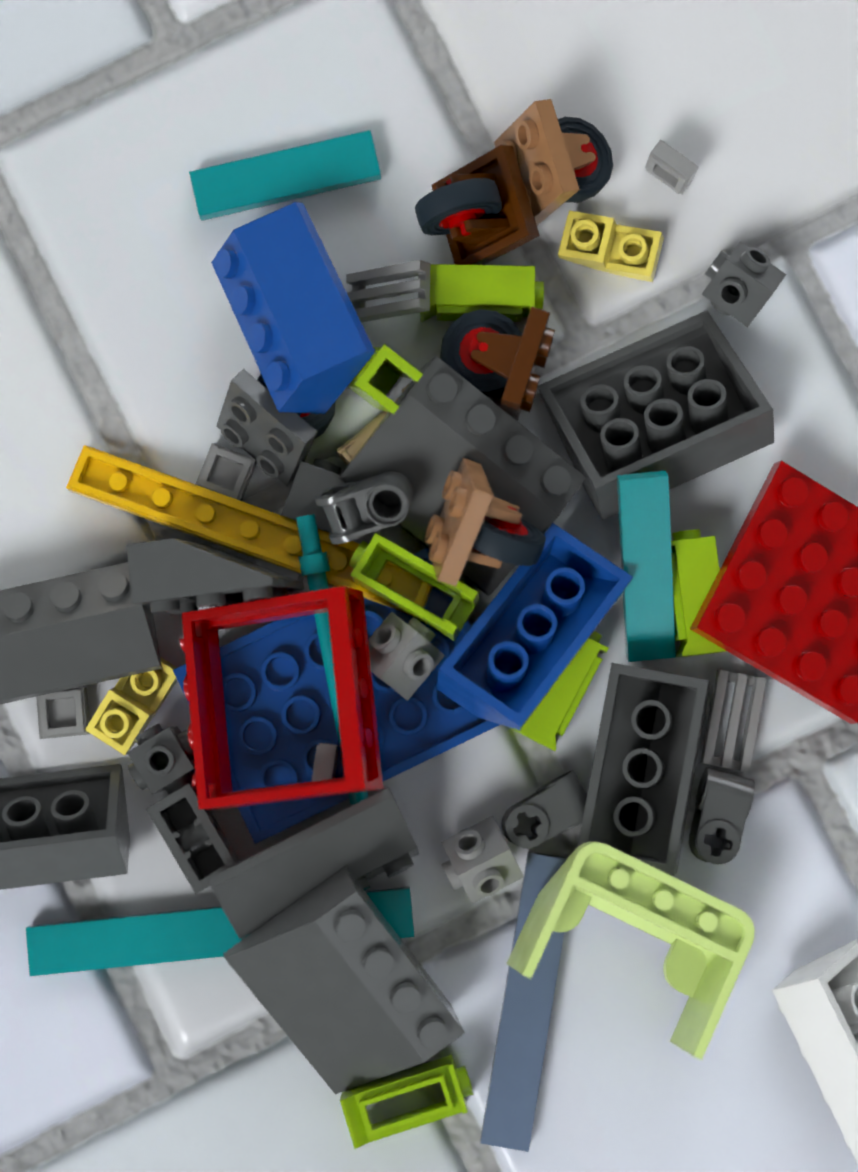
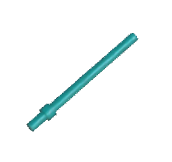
[296,514,368,805]

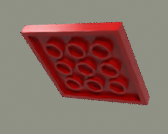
[690,460,858,724]

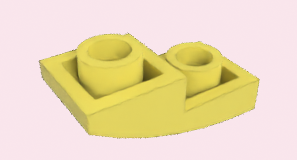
[558,210,664,282]
[85,657,177,756]

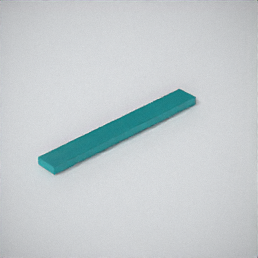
[26,887,415,976]

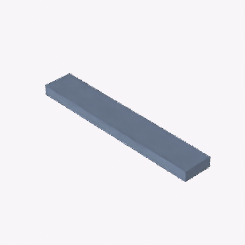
[480,851,567,1152]

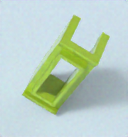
[420,264,544,322]
[347,344,423,414]
[671,529,726,658]
[349,533,479,641]
[510,631,609,751]
[340,1055,474,1149]

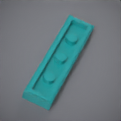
[189,130,382,221]
[617,471,676,662]

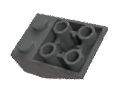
[126,538,304,615]

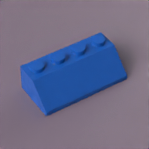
[211,202,375,414]
[436,523,633,730]

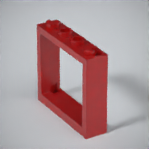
[179,586,383,810]

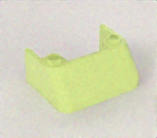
[506,841,755,1060]

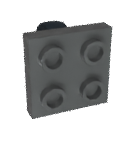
[216,369,336,486]

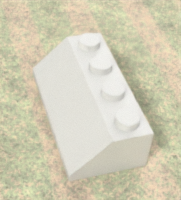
[772,939,858,1164]

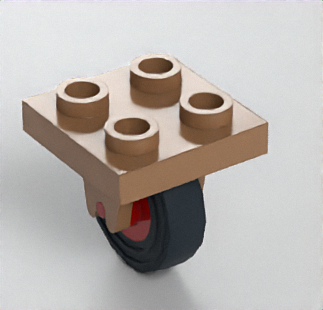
[494,99,613,226]
[424,458,546,587]

